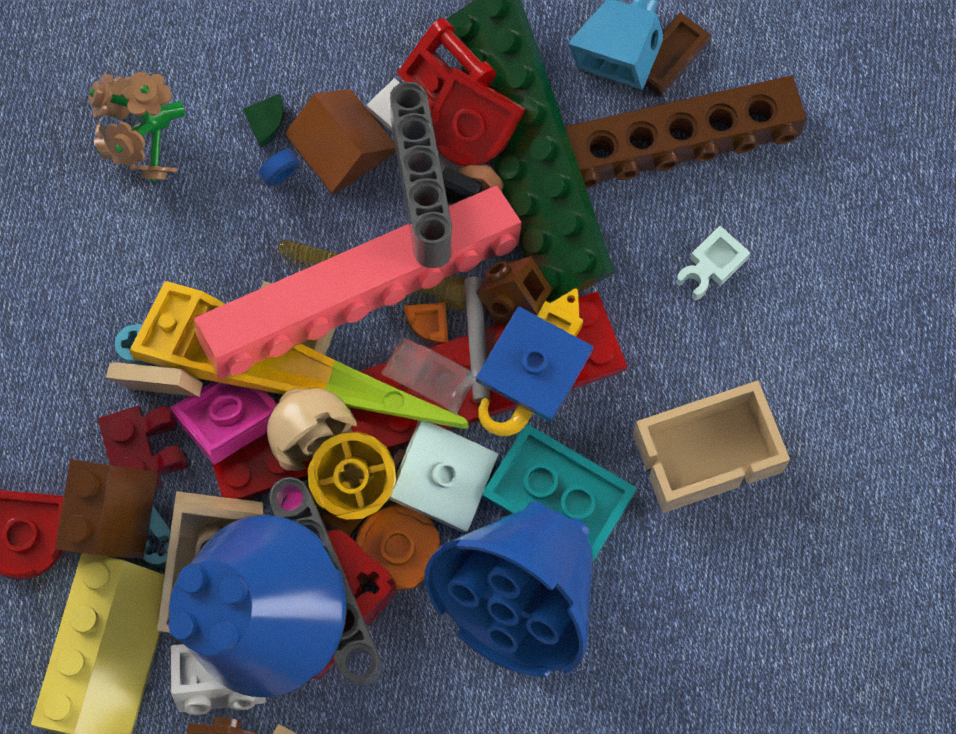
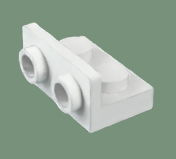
[171,644,266,715]

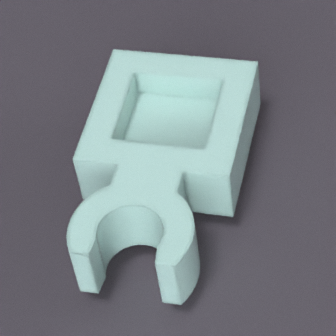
[676,226,750,301]

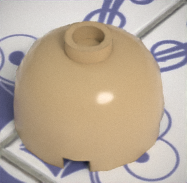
[267,388,357,471]

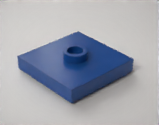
[476,306,594,423]

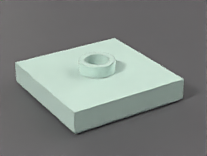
[389,420,498,533]

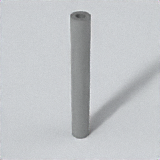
[464,277,490,403]

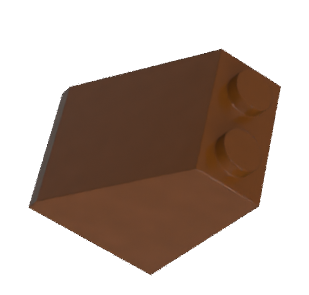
[55,459,158,559]

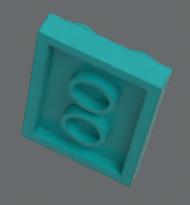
[482,424,637,564]

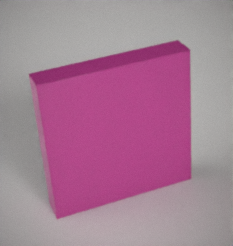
[170,381,278,465]

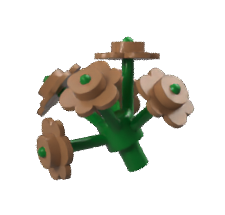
[89,72,185,183]

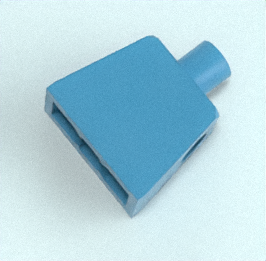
[568,0,663,90]

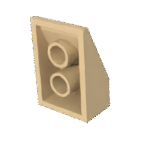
[157,491,263,633]

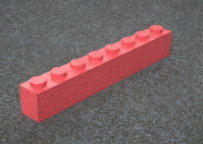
[194,185,521,379]

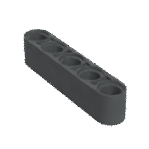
[390,82,452,268]
[269,477,382,687]

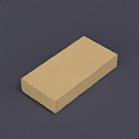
[106,362,203,397]

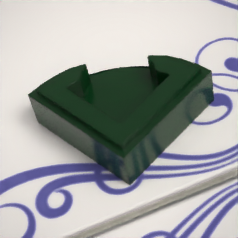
[243,94,285,148]

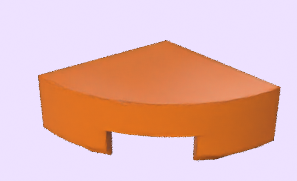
[404,302,448,345]

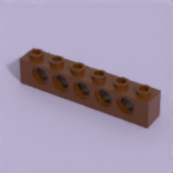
[565,75,807,189]

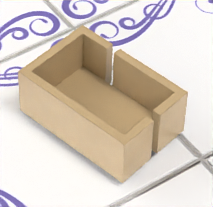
[633,380,790,513]

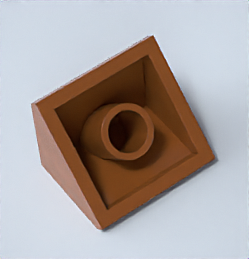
[285,89,396,196]

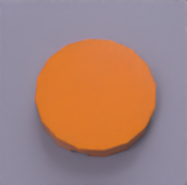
[355,504,441,592]

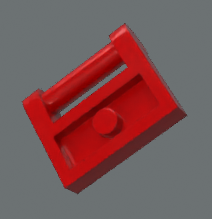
[397,18,496,110]

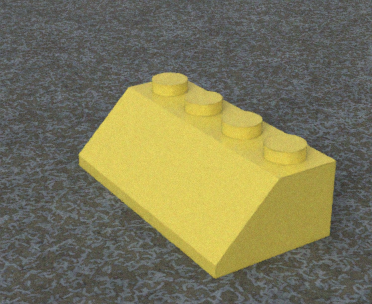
[31,553,165,734]

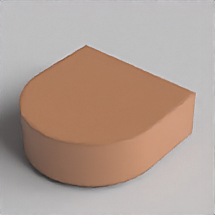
[456,165,504,191]

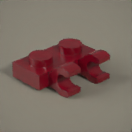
[98,405,188,490]

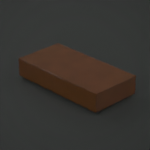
[645,12,711,97]

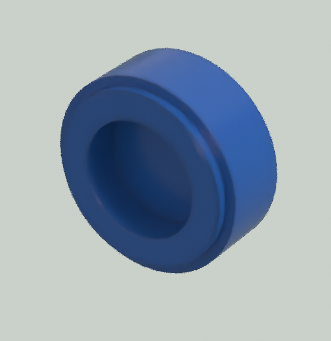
[258,149,300,186]

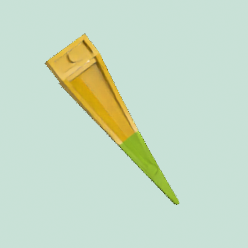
[130,281,469,429]

